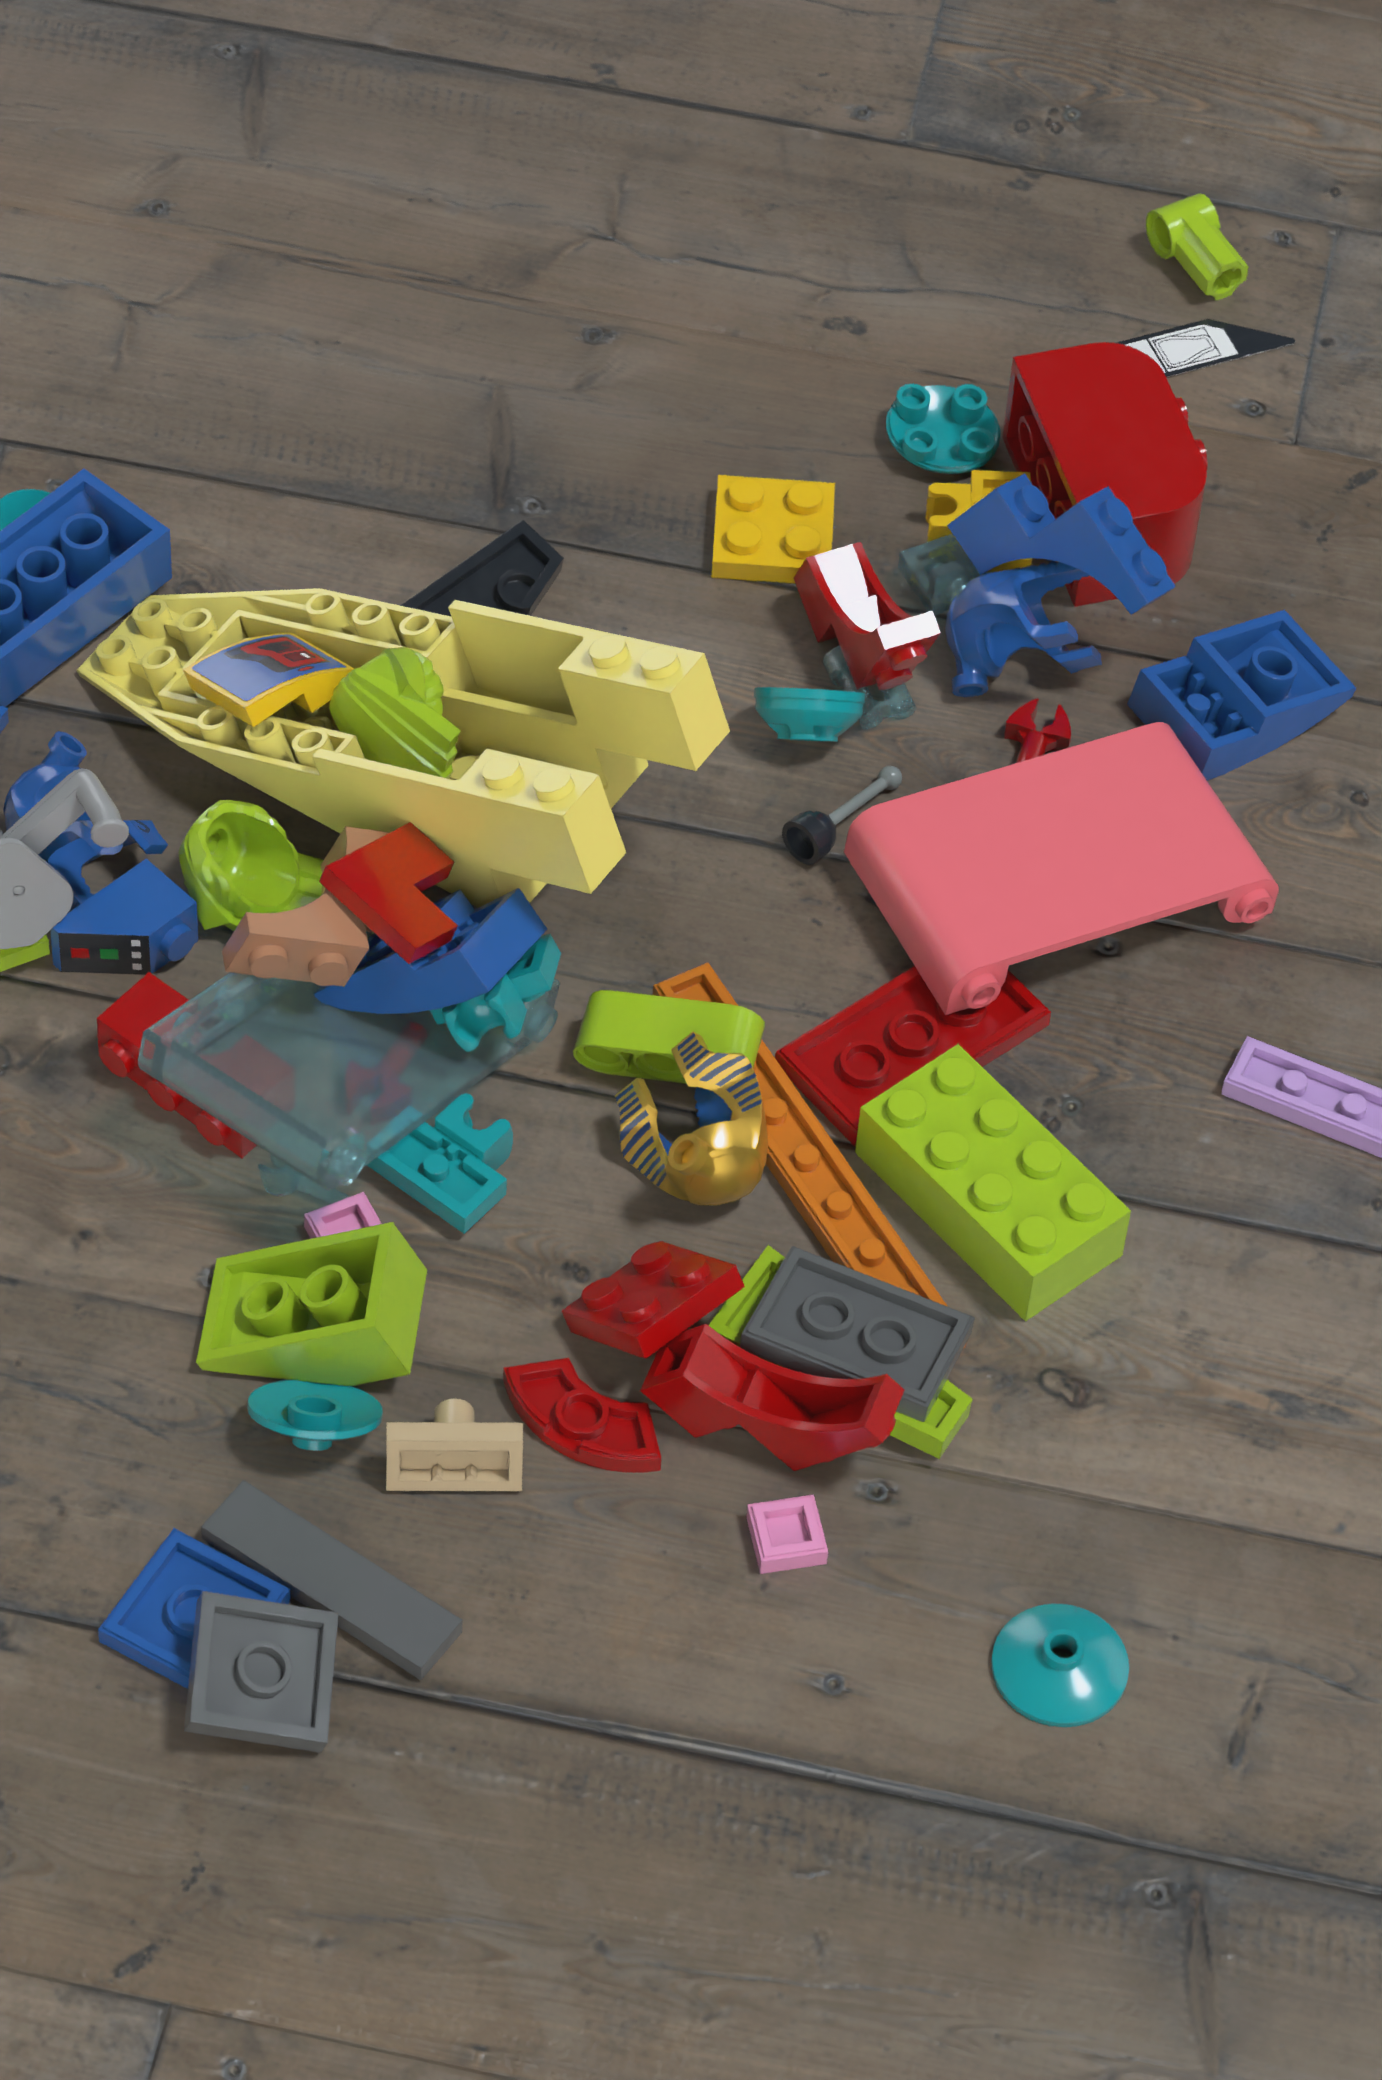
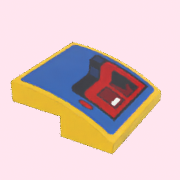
[183,633,354,727]

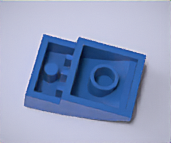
[1127,610,1356,780]
[314,888,547,1014]

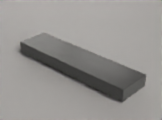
[201,1480,463,1680]

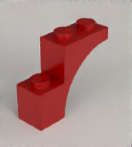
[793,542,941,690]
[640,1324,905,1471]

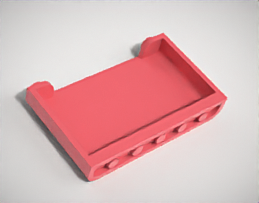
[844,722,1279,1015]

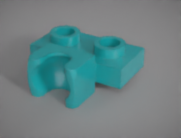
[429,934,561,1052]
[365,1093,513,1234]

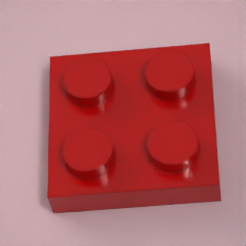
[562,1241,745,1359]

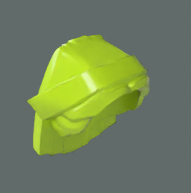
[329,647,461,779]
[178,800,324,931]

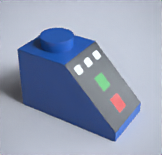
[50,858,198,975]

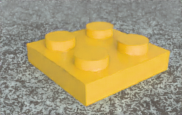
[711,475,835,584]

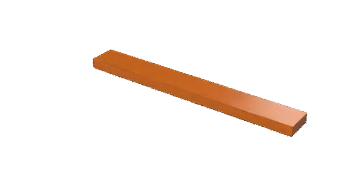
[653,963,966,1349]

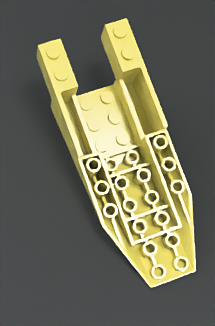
[77,588,730,908]

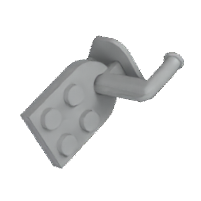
[0,768,129,949]

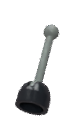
[782,766,902,865]

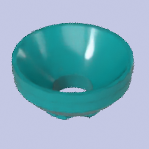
[754,687,865,742]

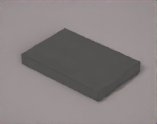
[739,1246,975,1422]

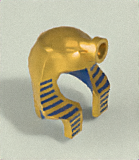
[615,1031,768,1206]

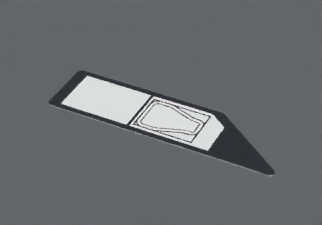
[1116,319,1296,377]

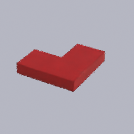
[319,822,458,964]

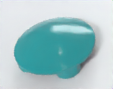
[886,383,1001,474]

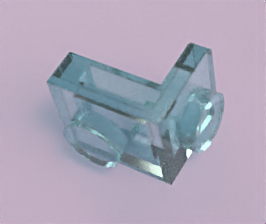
[898,534,987,616]

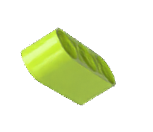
[573,990,765,1084]

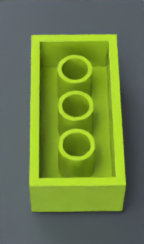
[855,1044,1131,1322]

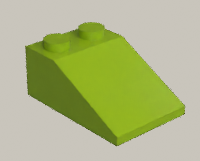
[196,1222,427,1386]

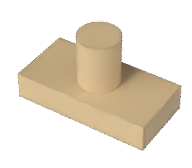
[386,1398,523,1491]

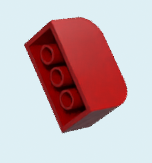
[1002,342,1208,607]

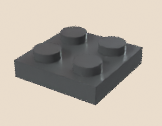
[184,1591,338,1753]

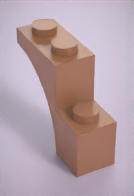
[222,826,390,987]

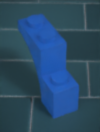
[947,474,1176,615]

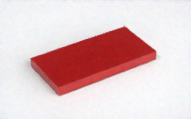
[775,966,1051,1147]

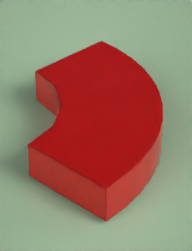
[503,1358,662,1473]

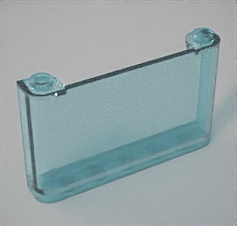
[138,931,561,1191]

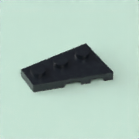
[400,520,564,617]

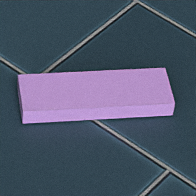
[1221,1036,1382,1158]

